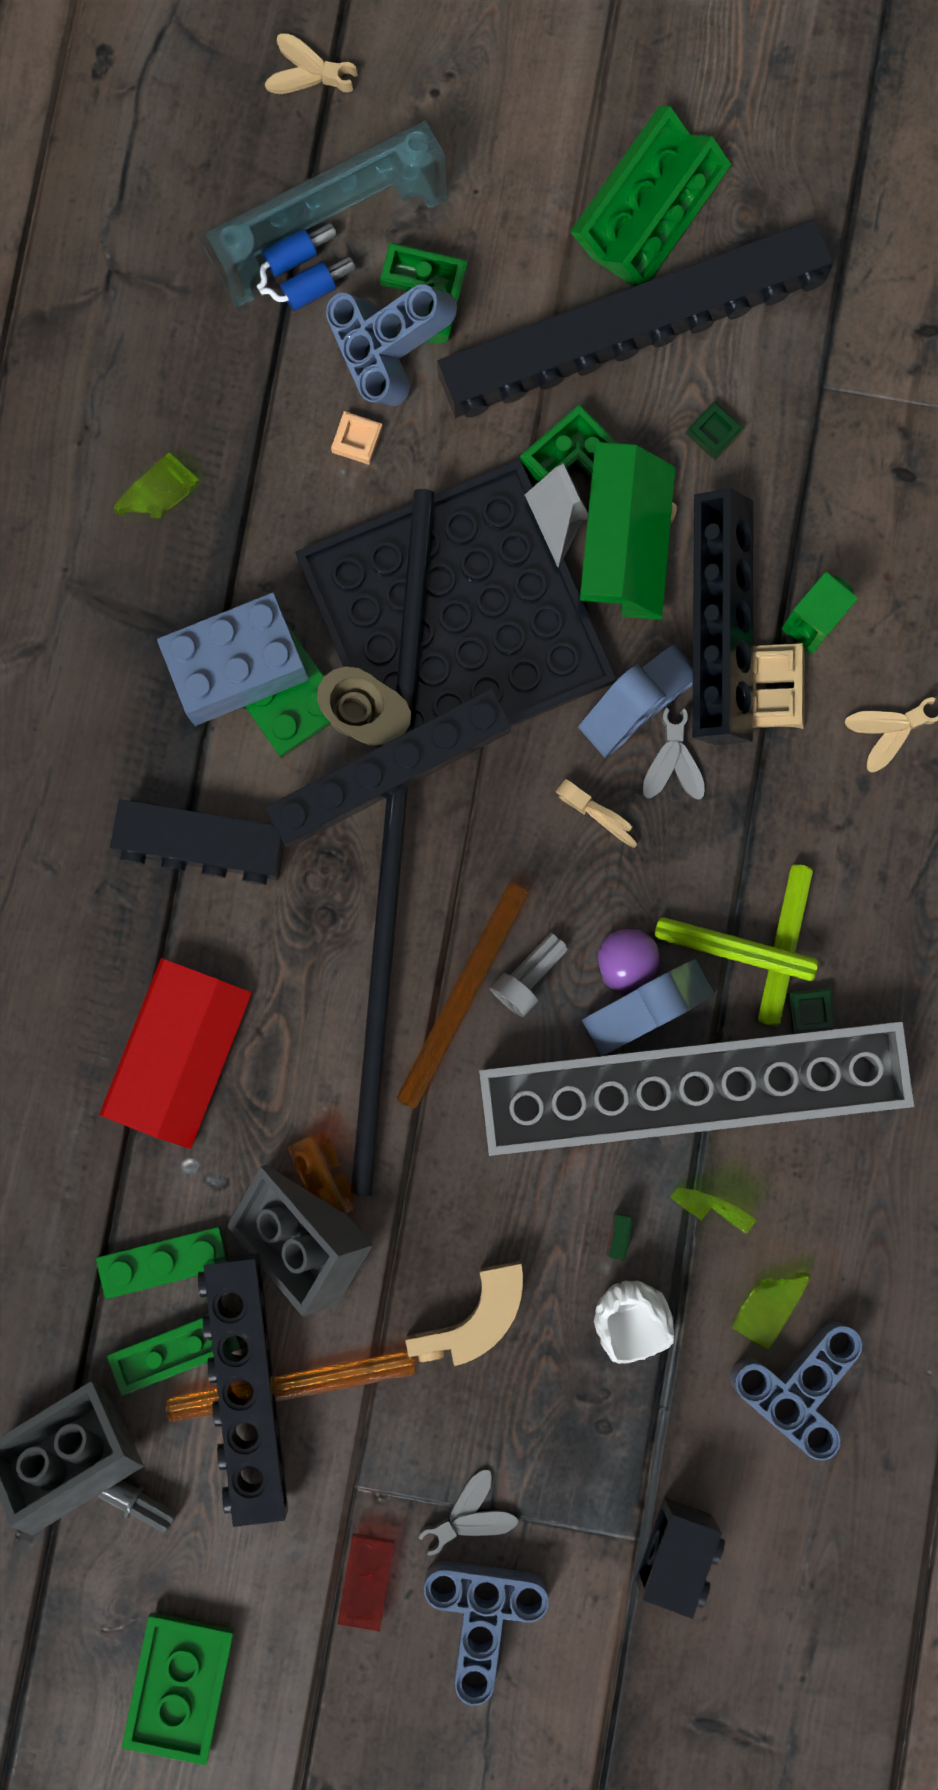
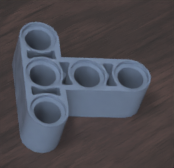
[326,284,457,406]
[578,644,693,758]
[581,959,716,1056]
[730,1321,862,1461]
[424,1560,549,1706]

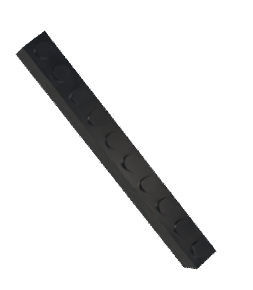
[437,219,833,418]

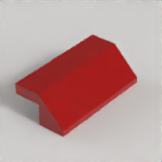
[99,958,252,1149]

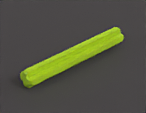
[758,864,813,1026]
[655,917,819,981]

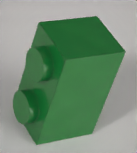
[781,572,858,655]

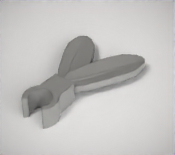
[643,708,705,800]
[418,1469,518,1555]

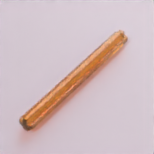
[397,883,528,1109]
[165,1351,416,1423]

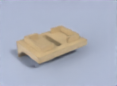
[753,643,805,729]

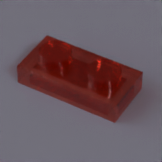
[337,1533,395,1632]

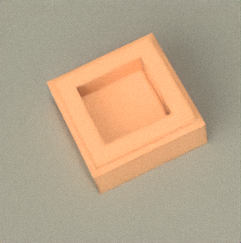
[331,411,383,465]

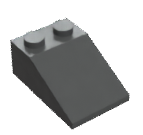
[227,1165,373,1317]

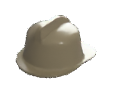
[317,666,411,746]

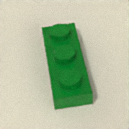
[96,1226,228,1299]
[107,1307,243,1396]

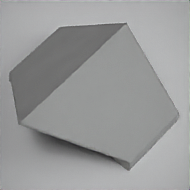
[525,463,588,567]

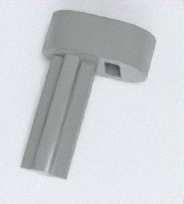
[489,933,568,1017]

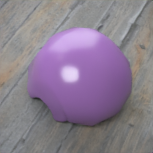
[598,928,661,995]

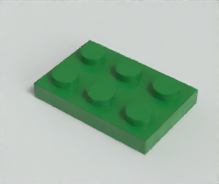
[245,625,331,759]
[121,1612,235,1766]

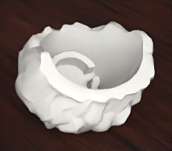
[594,1280,674,1364]

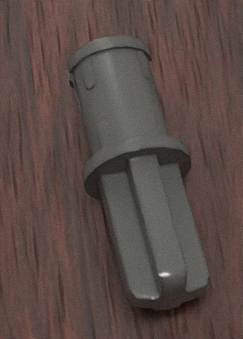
[95,1480,177,1533]

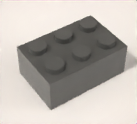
[0,1381,144,1535]

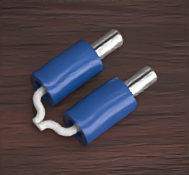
[257,223,355,312]

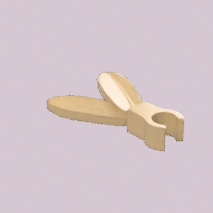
[265,34,358,94]
[844,697,938,773]
[555,779,637,848]

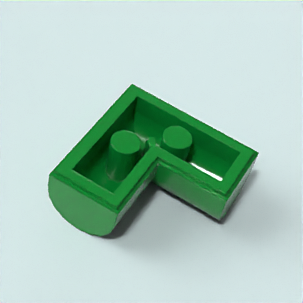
[380,242,468,344]
[520,404,617,484]

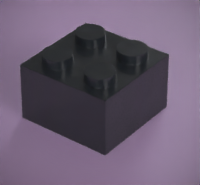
[635,1497,725,1619]

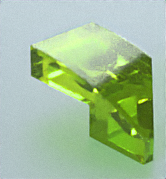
[114,453,198,519]
[670,1187,757,1234]
[732,1272,810,1350]

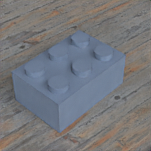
[157,592,309,726]

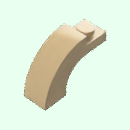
[405,1260,523,1366]

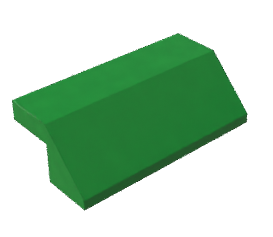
[570,105,732,287]
[580,442,675,620]

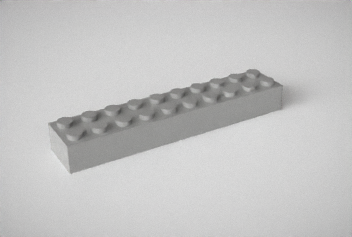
[479,1022,914,1156]

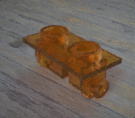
[288,1132,356,1214]

